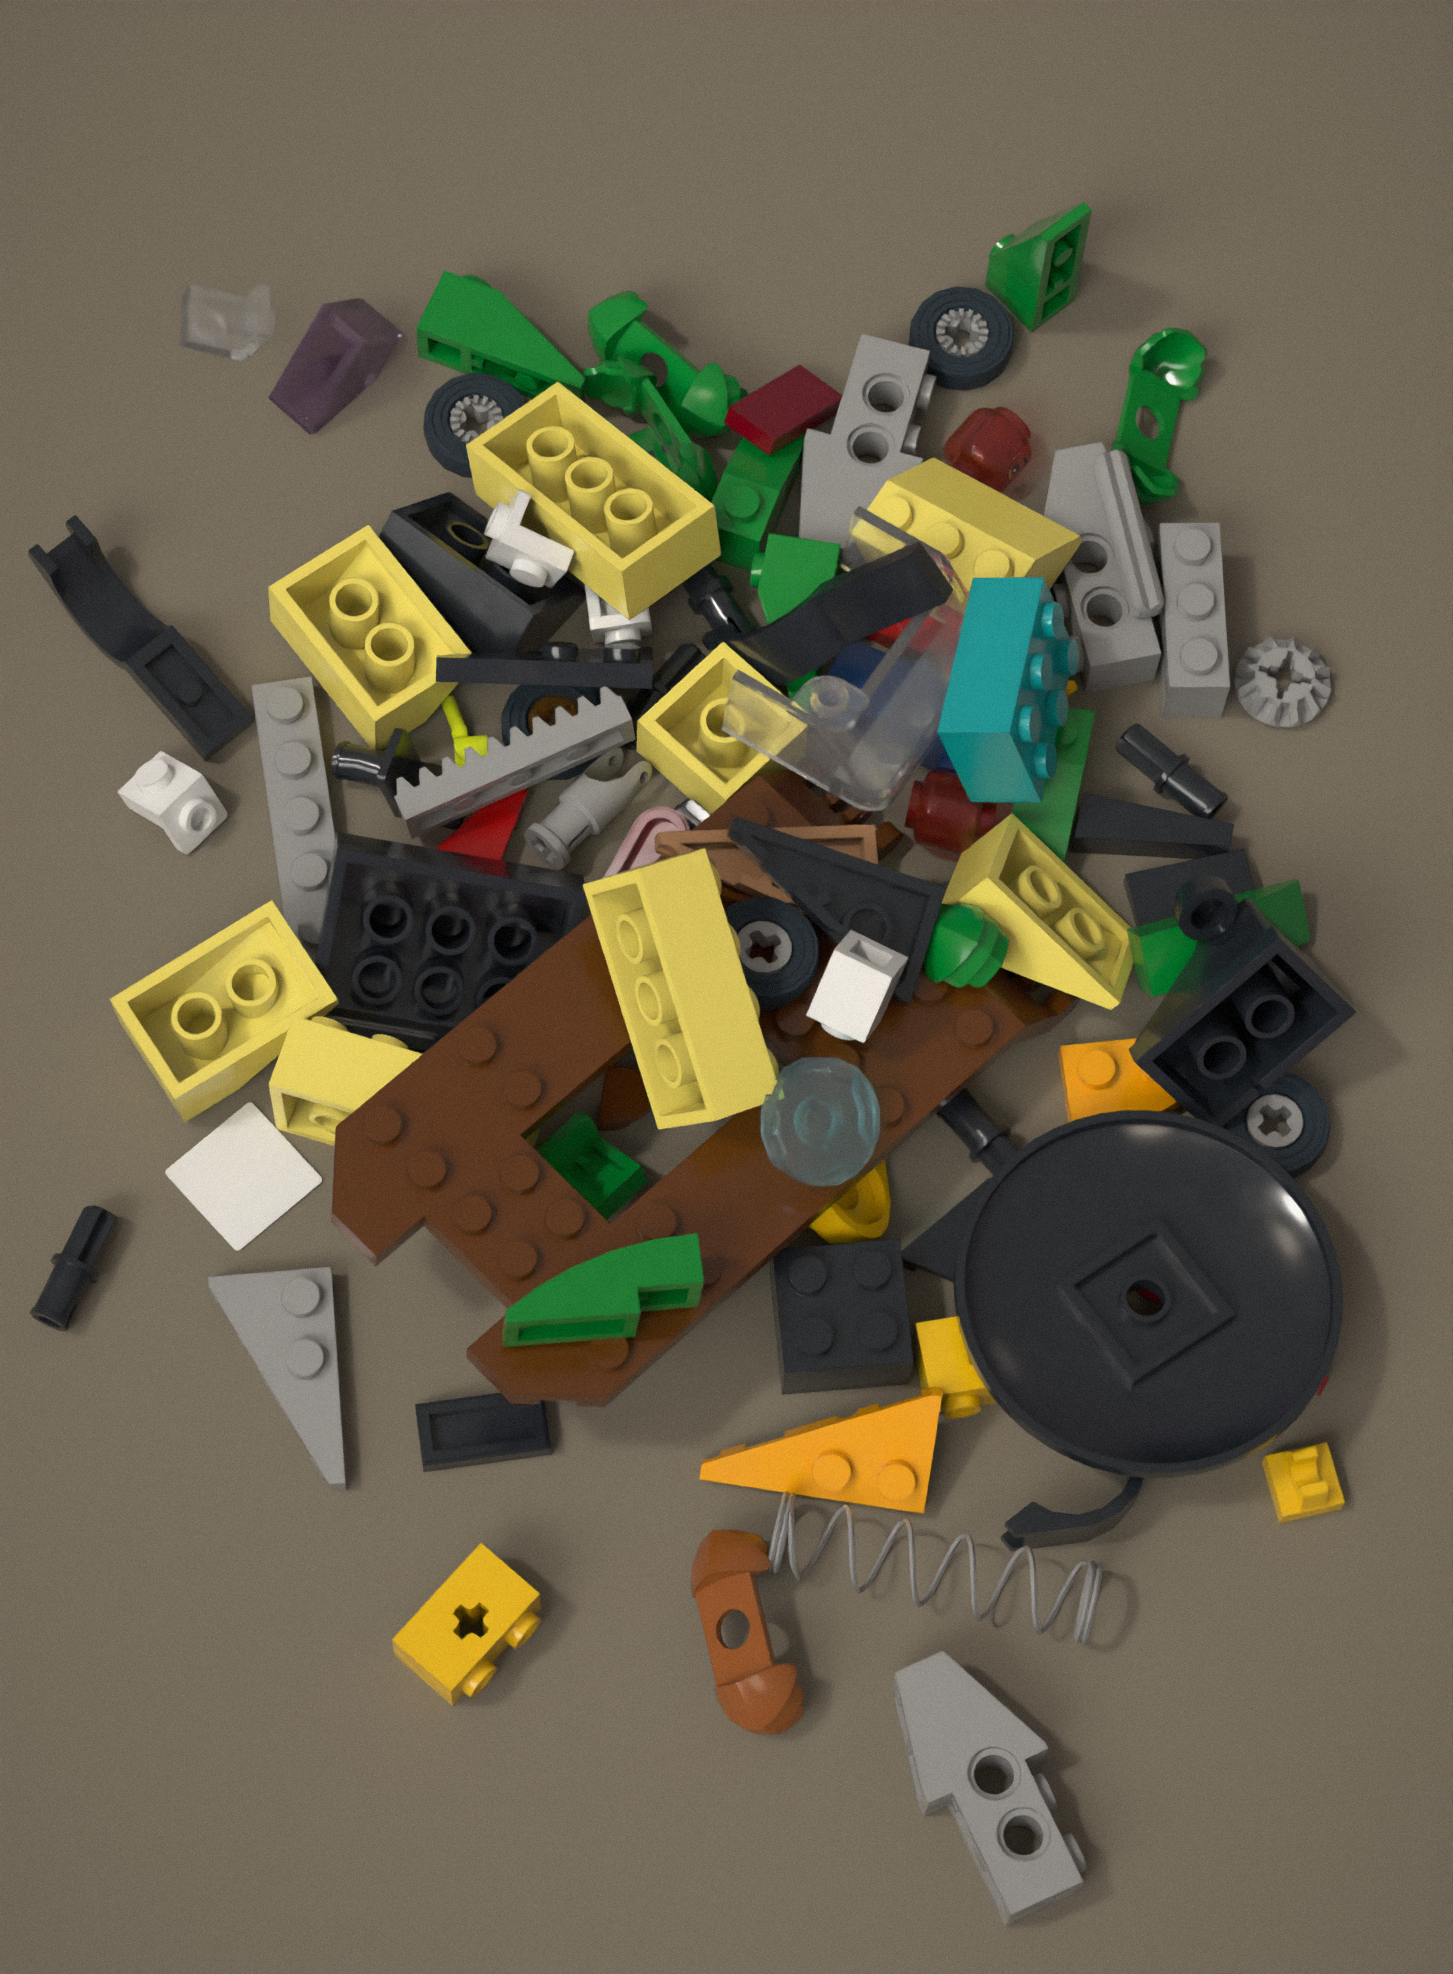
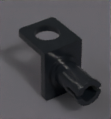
[332,728,466,830]

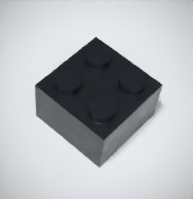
[769,1239,914,1395]

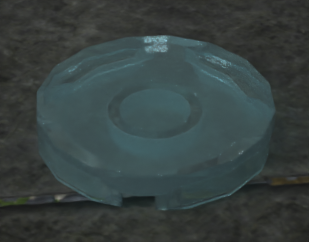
[761,1057,880,1186]

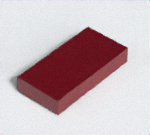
[724,364,842,455]

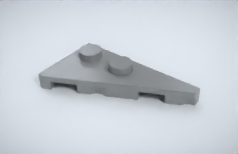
[208,1267,347,1491]

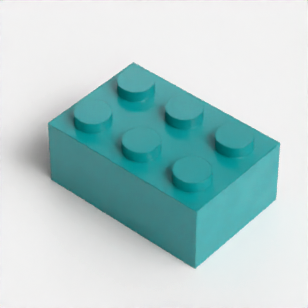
[937,577,1079,803]

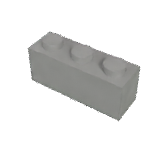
[1152,523,1230,718]

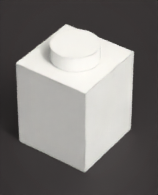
[806,930,908,1043]

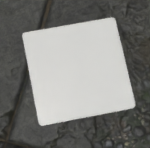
[165,1102,322,1251]

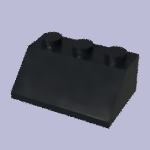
[379,491,586,653]

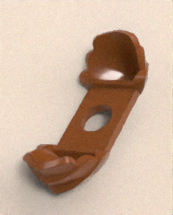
[690,1530,805,1734]

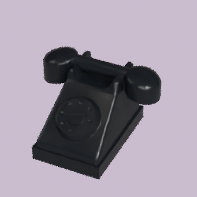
[1128,875,1357,1127]

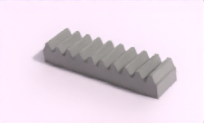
[394,686,635,839]

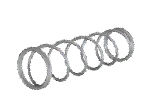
[766,1491,1103,1645]

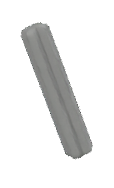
[1094,450,1165,619]

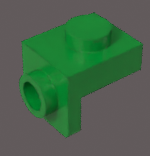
[537,1111,648,1220]

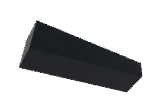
[1071,793,1234,859]

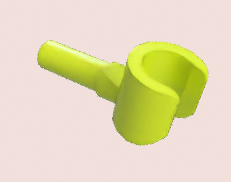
[441,695,488,767]

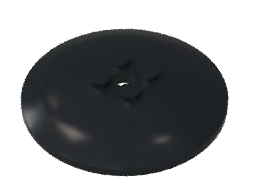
[954,1110,1343,1478]

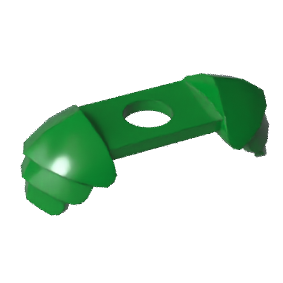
[587,290,749,438]
[1111,327,1208,505]
[583,354,717,502]
[923,903,1009,988]

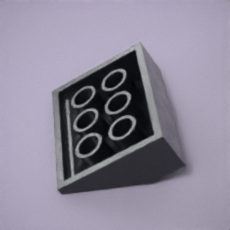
[315,832,586,1050]

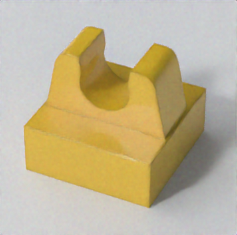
[1262,1442,1345,1524]

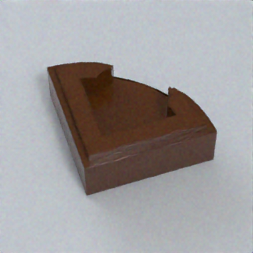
[597,1065,652,1131]

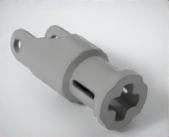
[524,747,652,870]

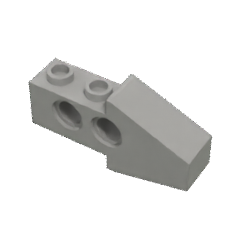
[798,333,937,574]
[1043,442,1161,693]
[891,1651,1087,1927]

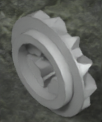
[1234,635,1331,728]

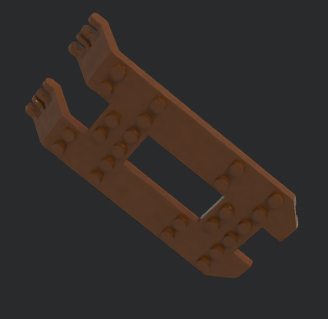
[331,753,1080,1407]

